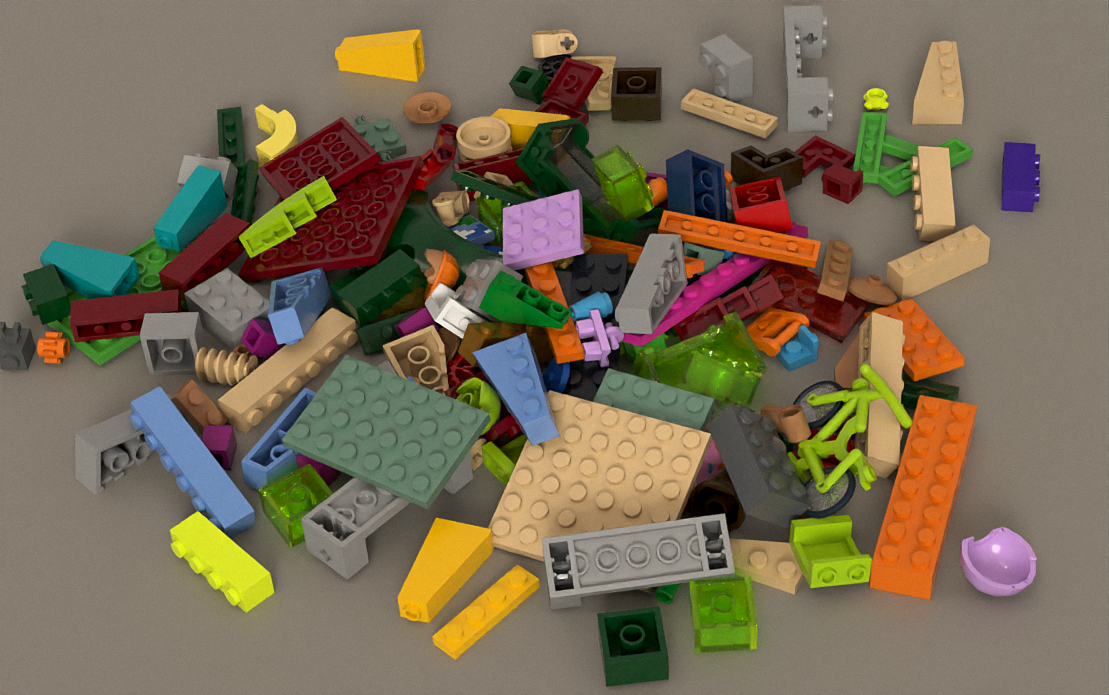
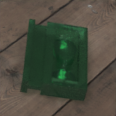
[901,374,959,408]

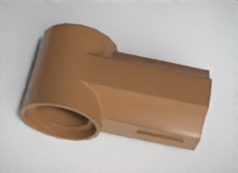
[760,404,811,443]

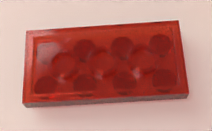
[750,259,870,343]

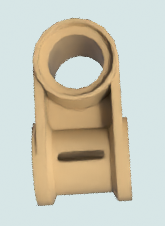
[531,29,578,58]
[432,190,470,227]

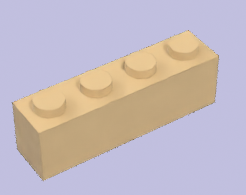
[910,146,956,242]
[886,224,990,301]

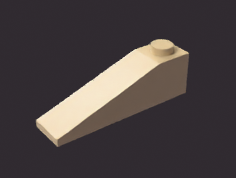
[383,325,450,397]

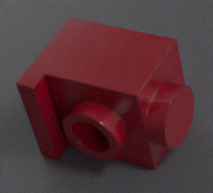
[821,163,863,204]

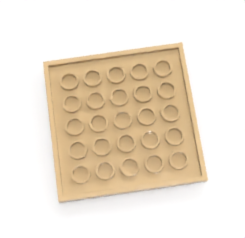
[488,390,712,593]

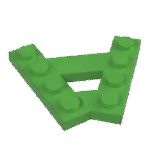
[853,112,973,196]

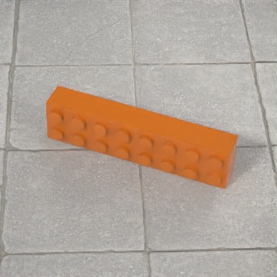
[870,395,977,600]

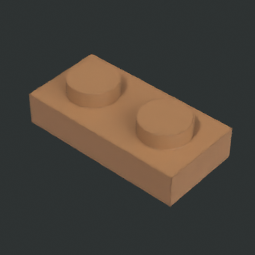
[171,379,229,434]

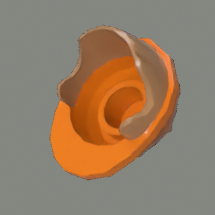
[424,249,459,300]

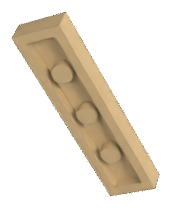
[681,88,778,139]

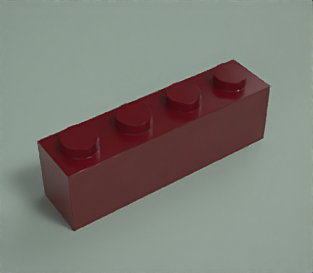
[452,148,558,201]
[158,213,250,302]
[69,289,183,342]

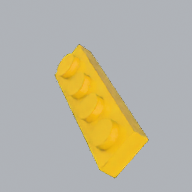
[432,564,540,660]

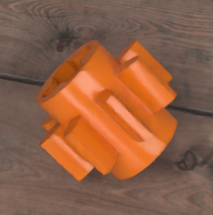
[37,332,70,364]

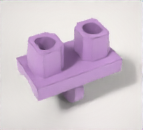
[575,309,624,367]

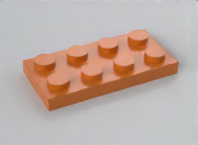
[863,299,965,382]

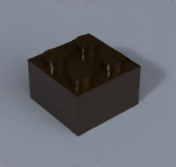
[611,67,662,121]

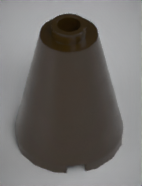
[688,467,746,534]

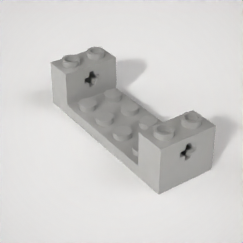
[783,5,833,132]
[301,451,473,580]
[542,513,735,610]

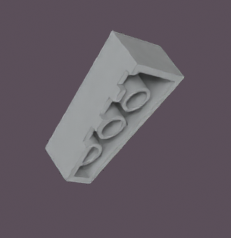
[615,234,688,334]
[75,393,188,495]

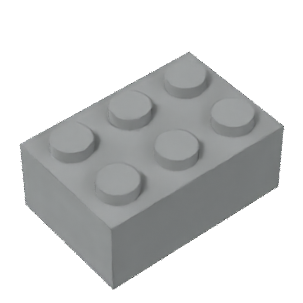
[184,268,270,351]

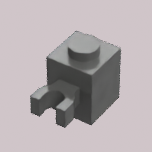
[0,322,36,370]

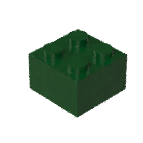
[597,607,669,687]

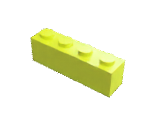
[170,511,275,613]

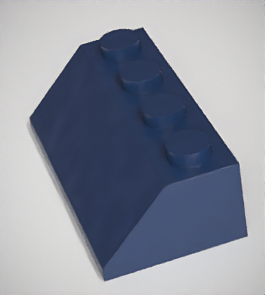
[666,149,728,248]

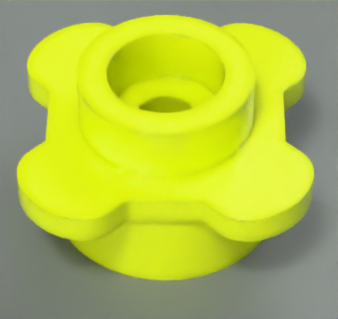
[863,88,889,110]

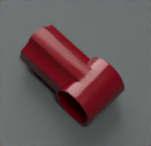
[433,123,458,164]

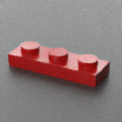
[413,149,451,190]

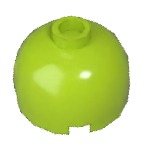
[456,377,501,435]

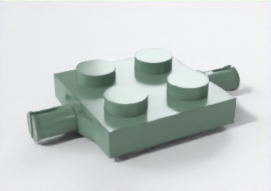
[353,115,406,162]

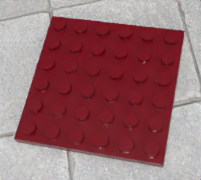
[238,156,424,282]

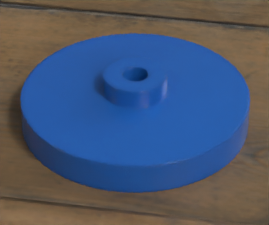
[543,358,570,394]

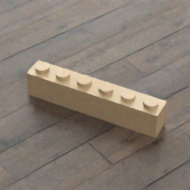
[218,307,359,434]
[855,312,905,478]

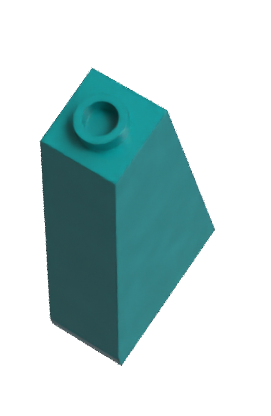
[153,165,228,252]
[40,240,140,299]

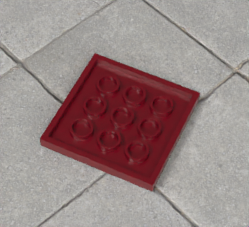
[259,117,381,201]

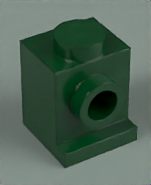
[509,66,550,105]

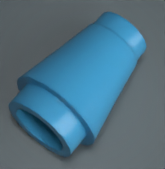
[569,291,613,321]

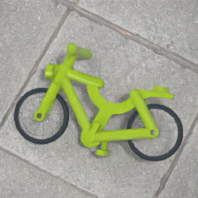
[787,363,913,519]

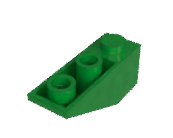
[479,270,573,329]

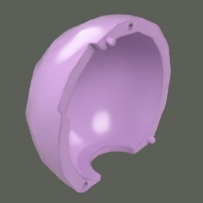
[959,527,1037,597]

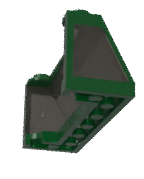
[515,118,665,247]

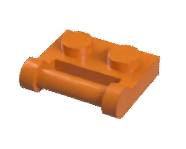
[736,307,810,357]

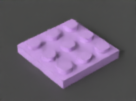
[503,189,584,271]

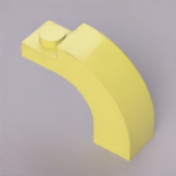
[255,104,299,167]

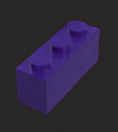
[1001,142,1040,212]

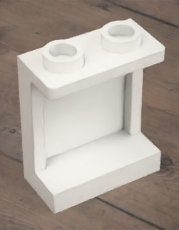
[424,283,488,339]

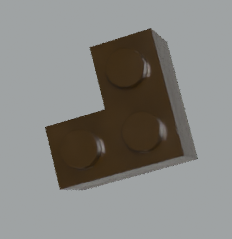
[731,145,803,191]

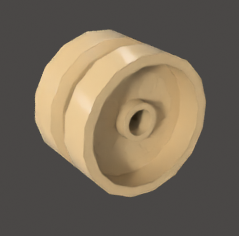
[456,117,512,163]

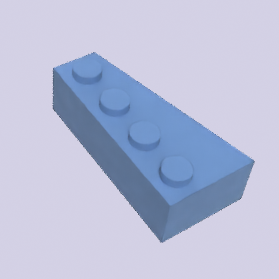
[268,268,332,345]
[472,333,560,446]
[241,388,317,494]

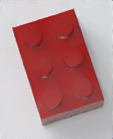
[729,176,793,234]

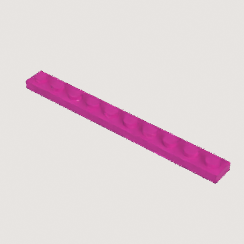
[622,222,808,347]

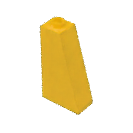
[335,29,426,82]
[489,108,571,169]
[397,517,494,623]

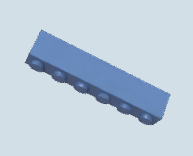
[129,386,255,539]

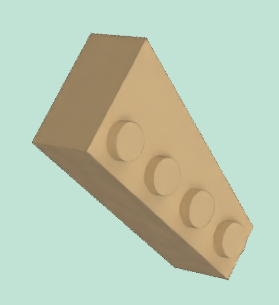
[912,41,964,125]

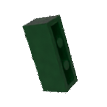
[337,249,424,327]

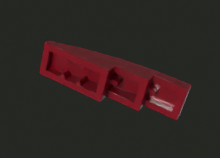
[673,274,785,348]

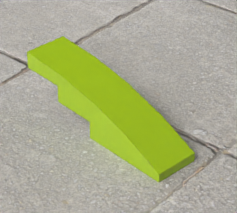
[238,176,337,258]

